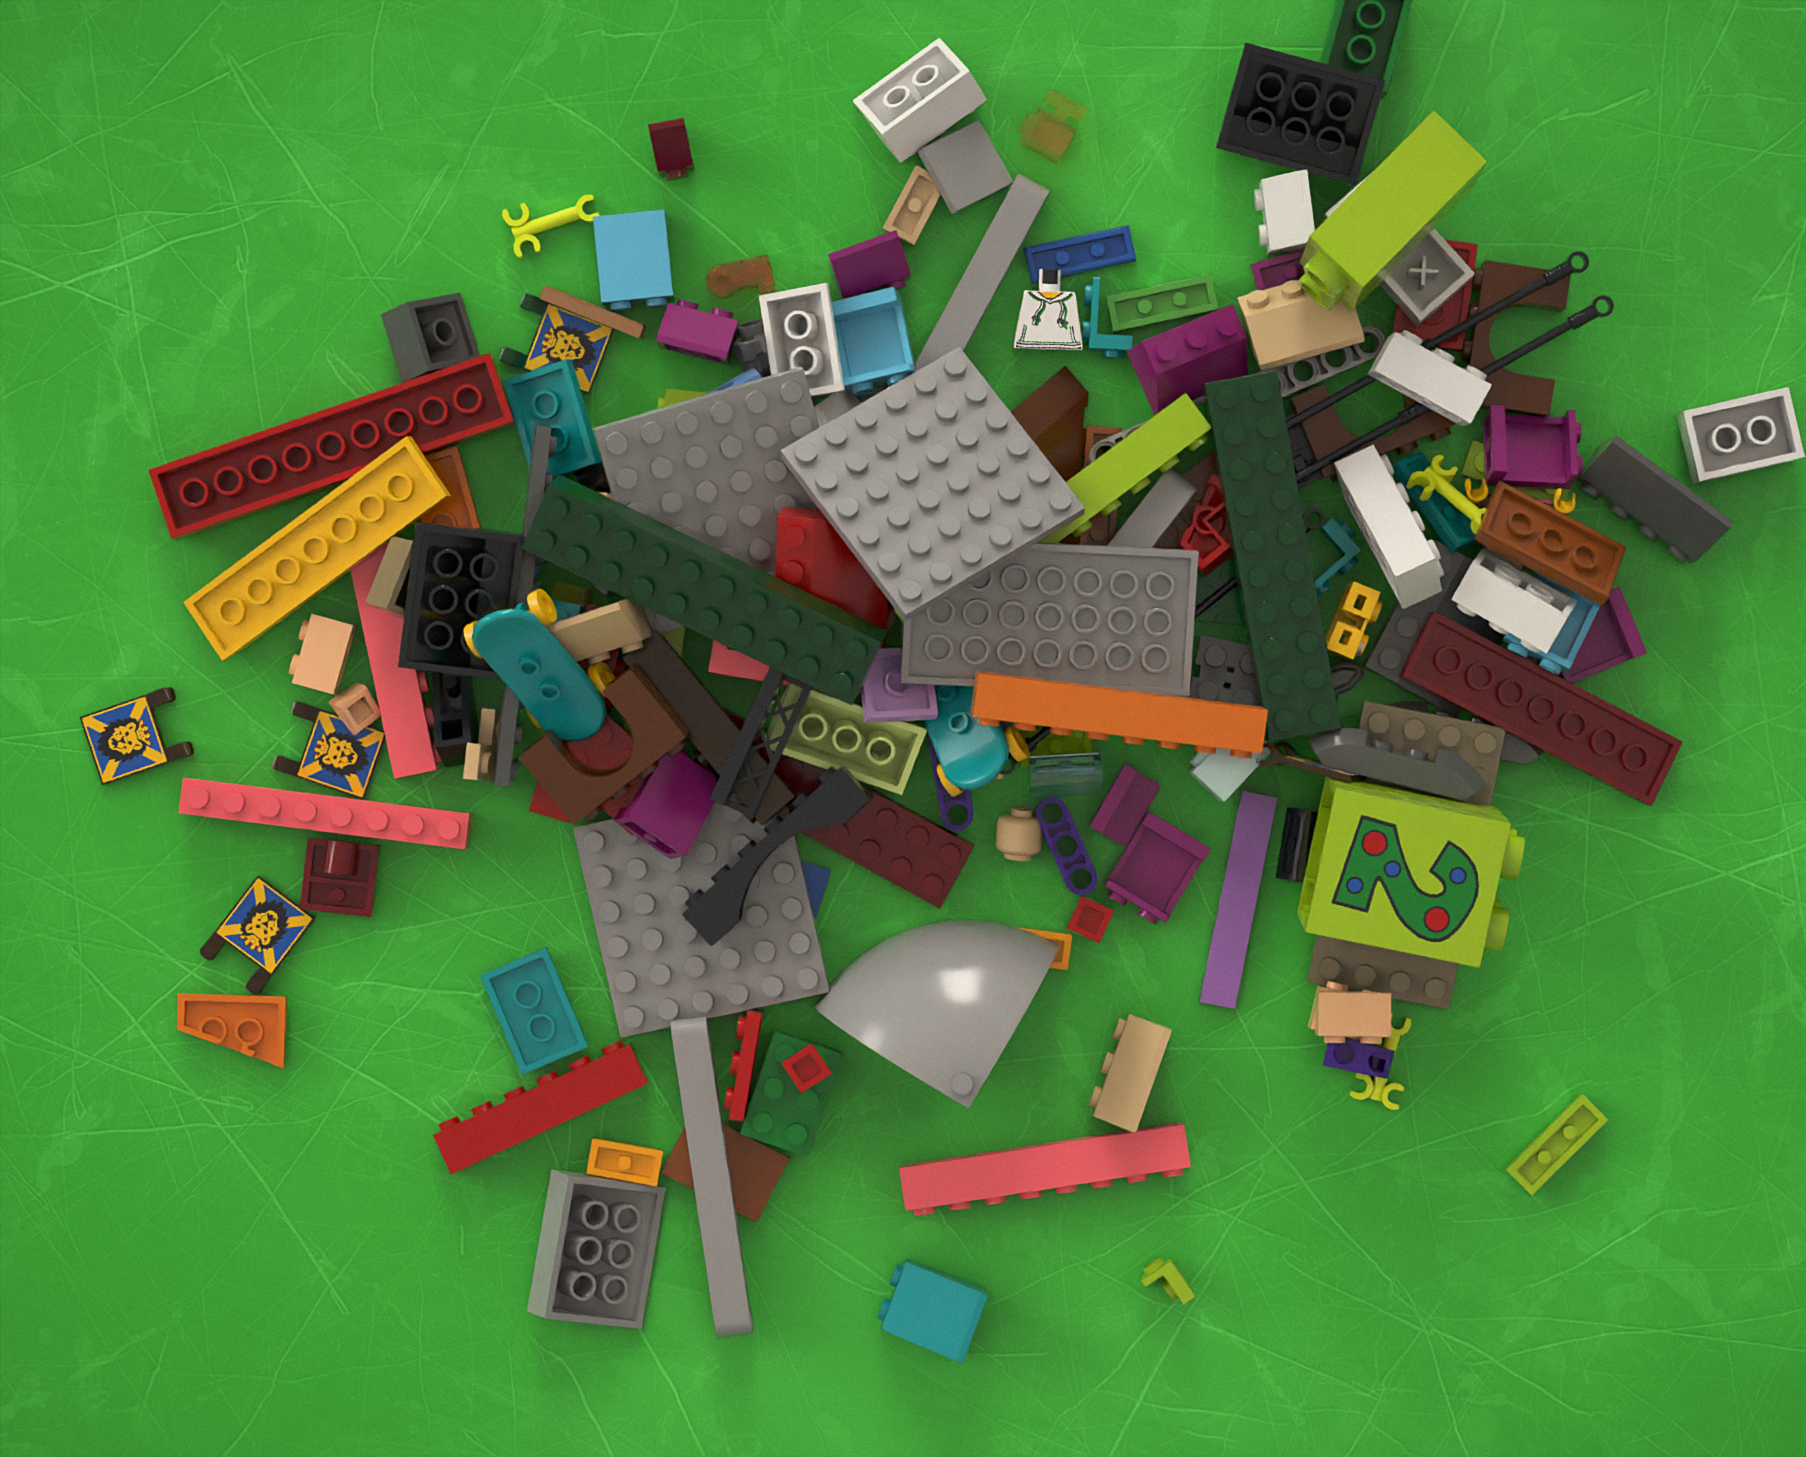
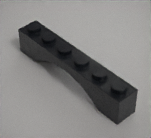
[682,766,873,946]

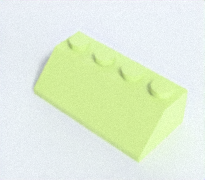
[766,683,927,795]

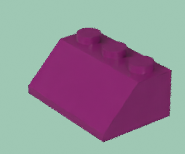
[1126,304,1248,415]

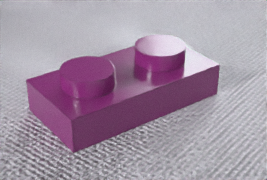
[1250,249,1305,290]

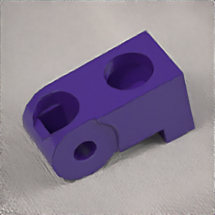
[1323,1037,1395,1079]

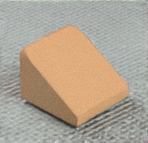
[329,682,381,735]

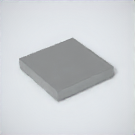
[917,120,1014,215]

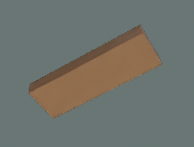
[539,286,647,339]

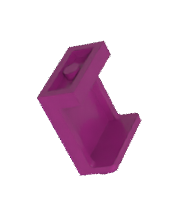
[1483,405,1583,489]
[1555,586,1647,684]
[614,748,717,859]
[1104,811,1211,925]

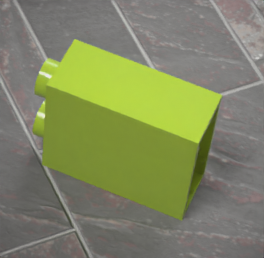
[1298,111,1487,312]

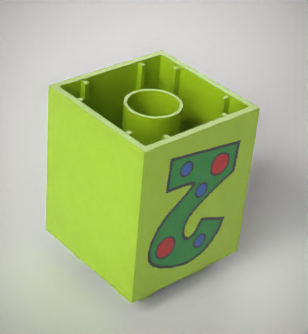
[1297,776,1525,968]

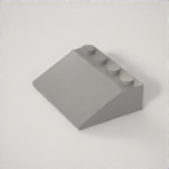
[527,1169,666,1329]

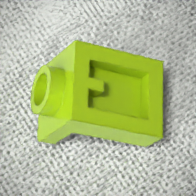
[1140,1257,1196,1305]

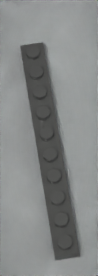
[492,425,557,788]

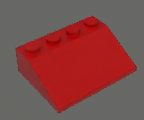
[775,507,888,649]

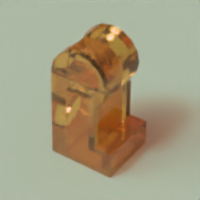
[706,255,776,299]

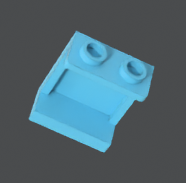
[593,210,675,311]
[831,287,916,396]
[1502,572,1601,675]

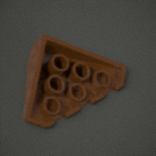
[1011,366,1089,544]

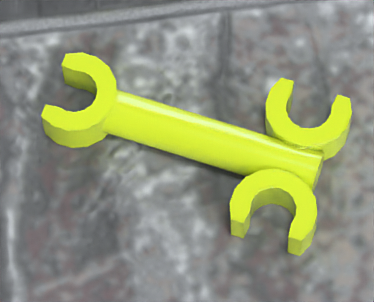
[502,194,600,259]
[1406,454,1486,534]
[1349,1013,1411,1110]

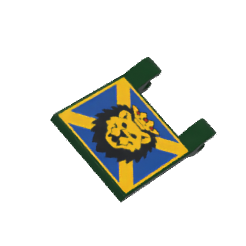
[500,293,614,394]

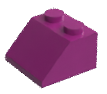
[828,230,911,299]
[656,299,739,365]

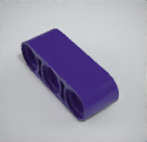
[929,739,973,831]
[1035,797,1097,895]

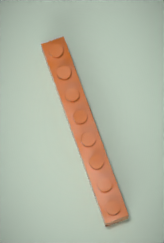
[970,671,1268,758]

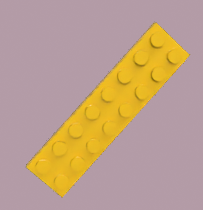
[183,436,451,661]

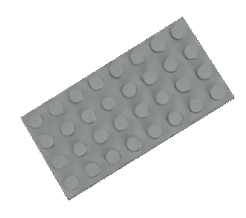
[899,542,1199,696]

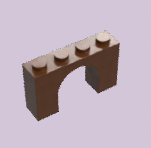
[1461,260,1571,417]
[1289,384,1456,483]
[518,662,690,825]

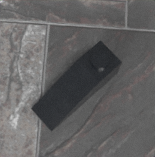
[432,672,479,767]

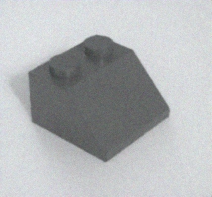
[381,293,480,383]

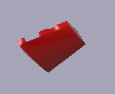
[1179,474,1232,576]

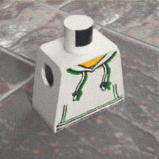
[1013,269,1082,350]

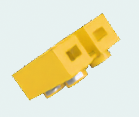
[1325,581,1383,661]

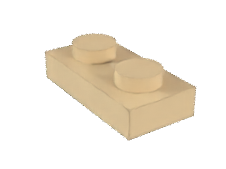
[882,165,941,246]

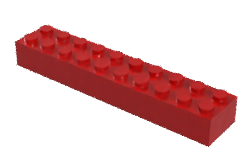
[148,353,516,541]

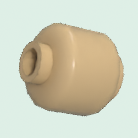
[996,807,1043,861]

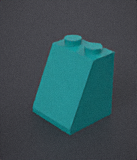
[877,1258,988,1363]

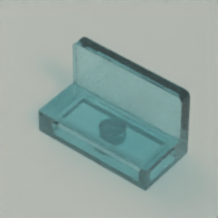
[1029,753,1103,798]

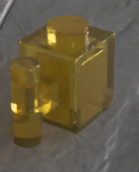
[1018,89,1088,165]

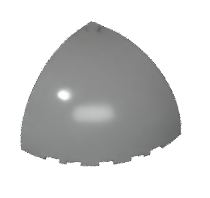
[814,919,1059,1109]

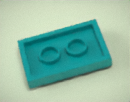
[503,359,602,479]
[480,947,589,1075]

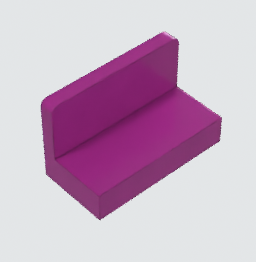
[1089,764,1160,846]

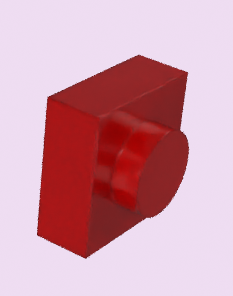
[1066,896,1114,943]
[782,1043,832,1093]

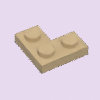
[463,708,501,782]

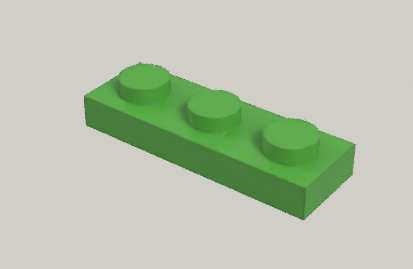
[1105,274,1219,333]

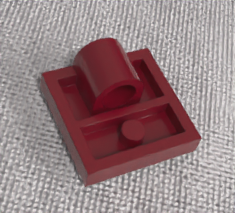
[300,838,381,917]

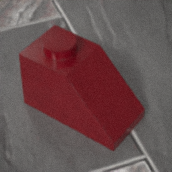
[648,118,695,180]

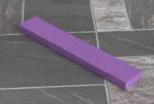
[1199,791,1277,1009]

